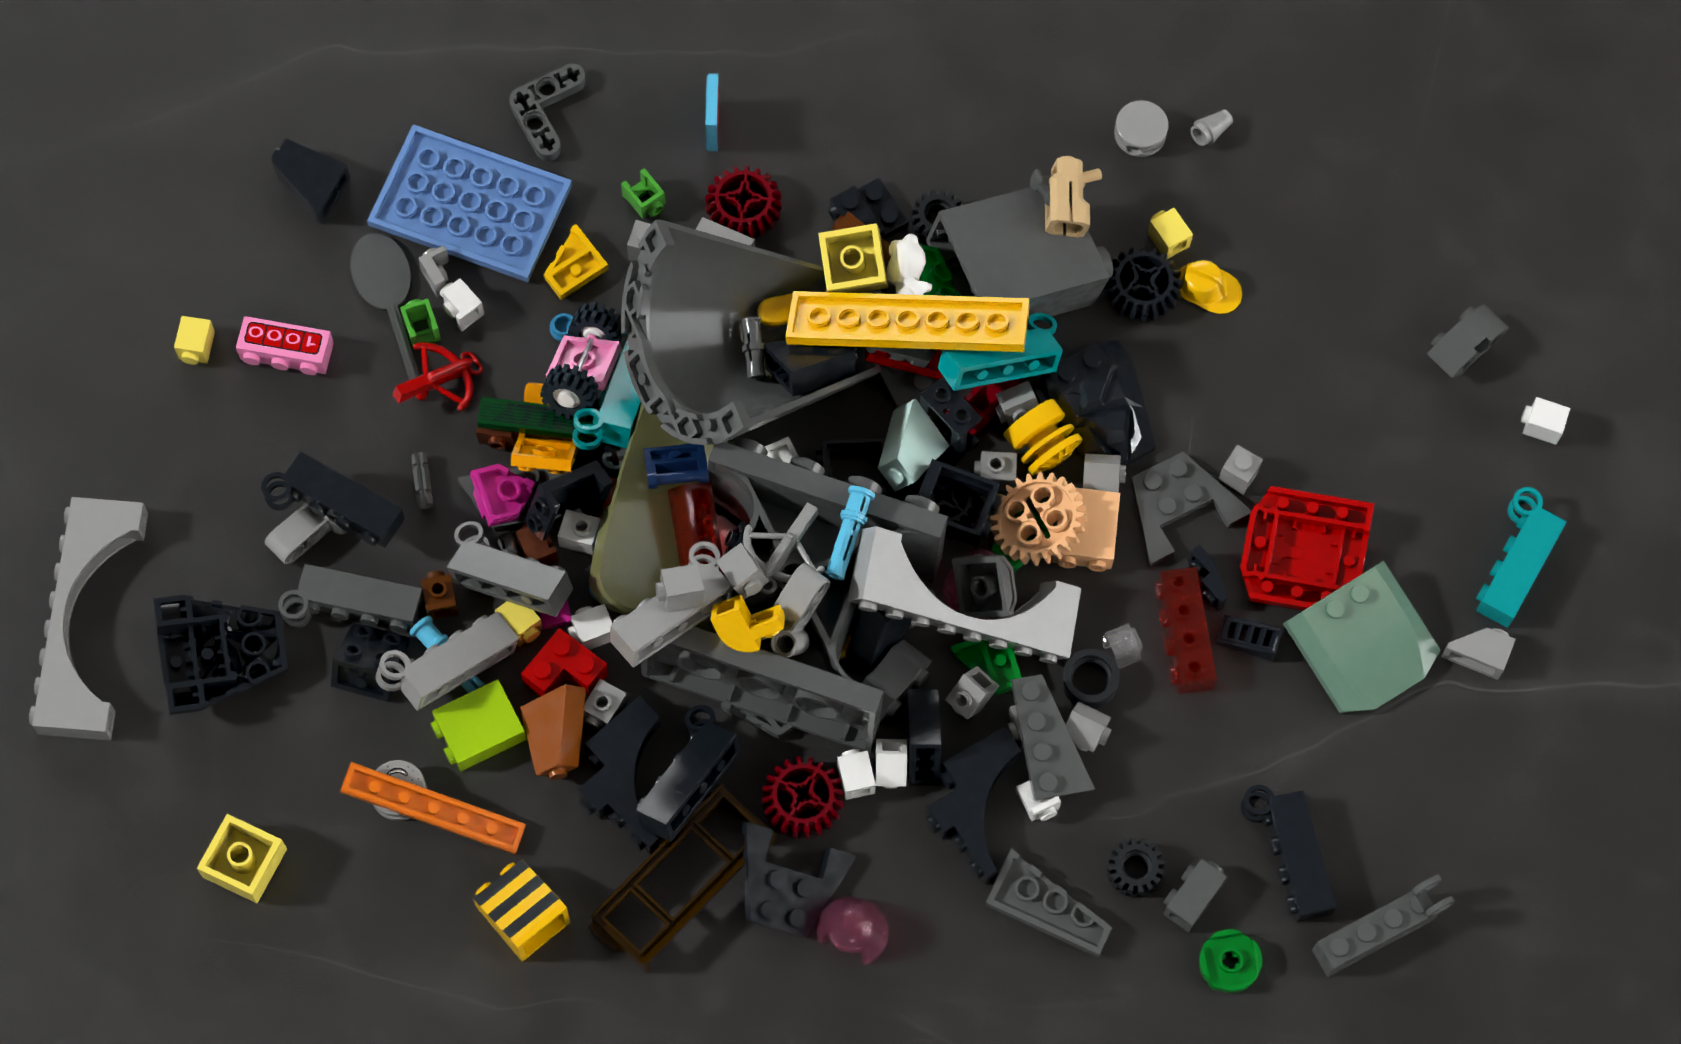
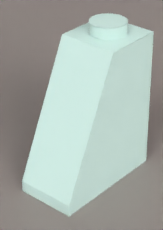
[878,398,949,492]

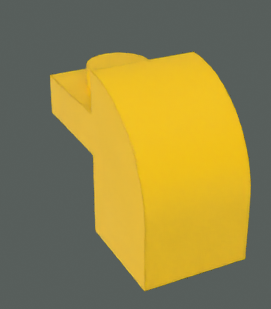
[710,595,785,652]

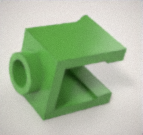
[621,168,666,219]
[400,298,441,349]

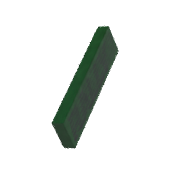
[477,397,596,442]

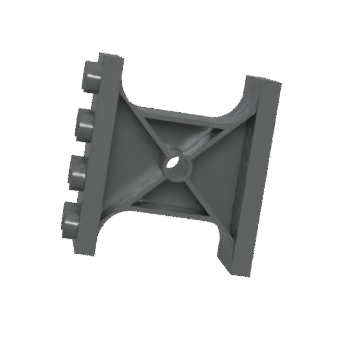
[641,437,948,754]

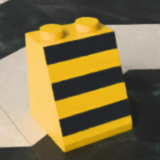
[473,859,571,962]

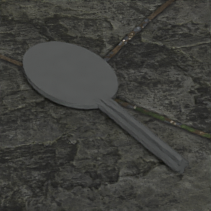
[350,233,420,380]

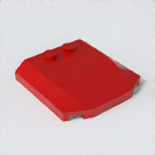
[1240,486,1375,611]

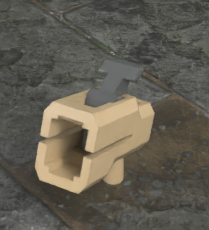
[1030,156,1102,238]

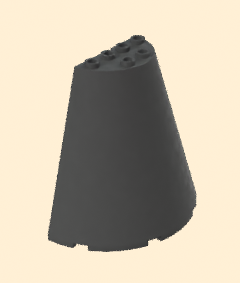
[621,220,882,445]

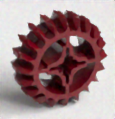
[705,165,782,239]
[762,756,845,839]

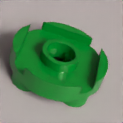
[1199,929,1262,993]

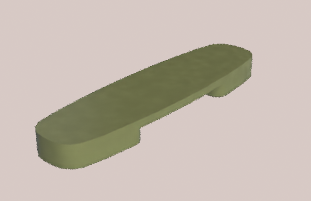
[589,404,728,615]

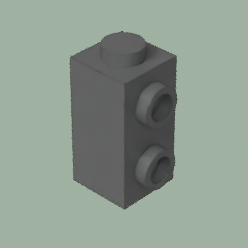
[1163,859,1227,933]

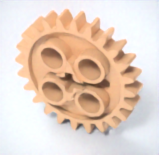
[990,472,1087,566]

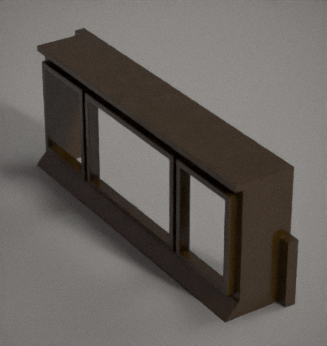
[588,784,779,973]

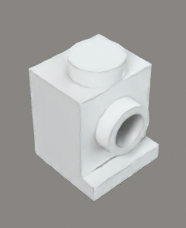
[440,278,484,331]

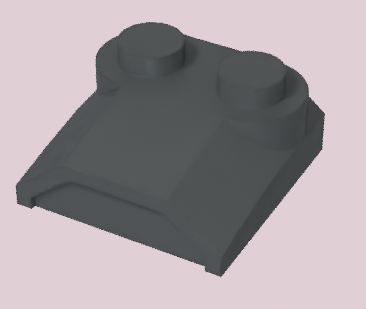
[952,554,1017,618]

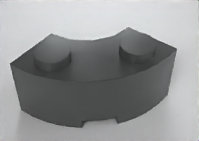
[1427,304,1509,378]
[862,639,932,722]

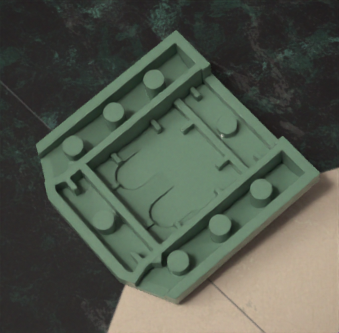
[1283,561,1440,713]

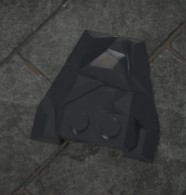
[1030,340,1156,466]
[153,595,289,715]

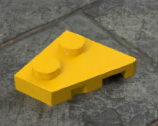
[544,224,609,300]

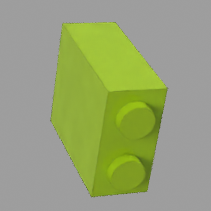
[430,679,527,772]

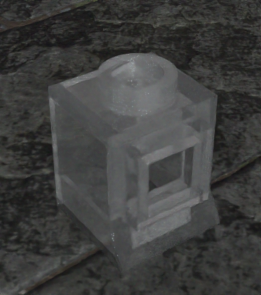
[1102,623,1143,668]

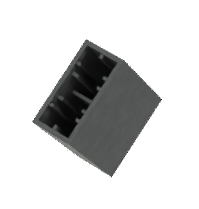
[926,187,1113,321]

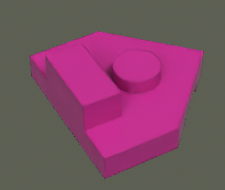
[470,464,537,527]

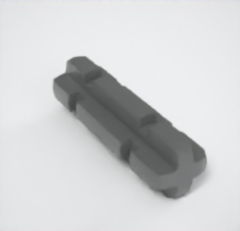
[411,452,434,510]

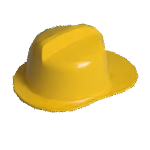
[1179,260,1243,314]

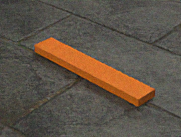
[340,762,526,855]

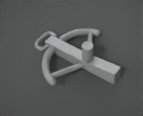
[743,502,825,595]

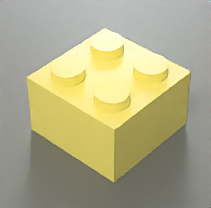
[818,223,888,293]
[197,814,287,903]

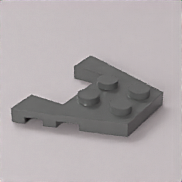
[1131,452,1251,567]

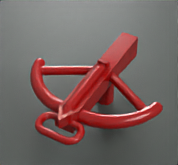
[393,342,483,411]

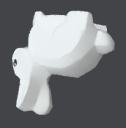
[886,234,932,295]

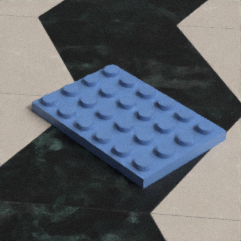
[367,124,572,282]

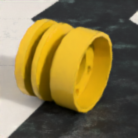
[1003,399,1083,476]

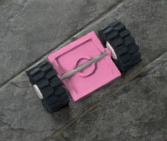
[540,302,623,419]

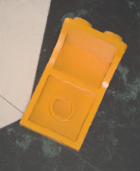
[510,382,579,474]

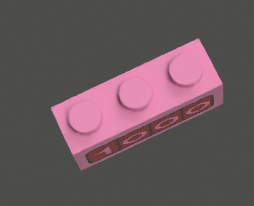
[236,316,334,375]

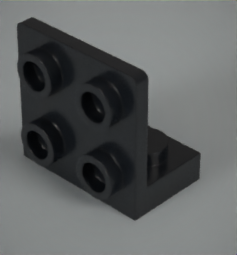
[331,623,410,702]

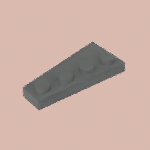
[1011,674,1095,801]
[985,848,1112,958]

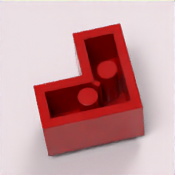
[521,628,609,697]

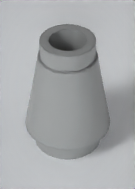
[1191,109,1233,146]

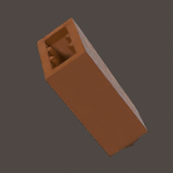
[520,684,586,780]

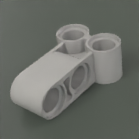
[265,503,352,565]
[761,563,830,658]

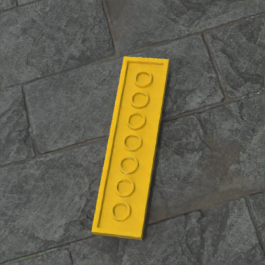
[785,291,1030,352]

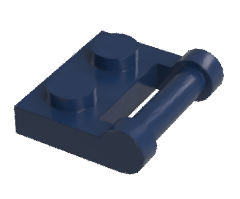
[644,444,709,489]

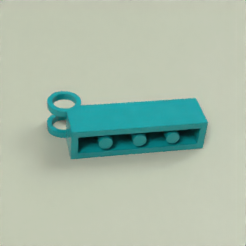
[938,313,1063,391]
[572,338,642,450]
[1476,487,1567,628]

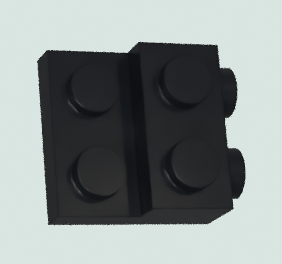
[828,178,909,240]

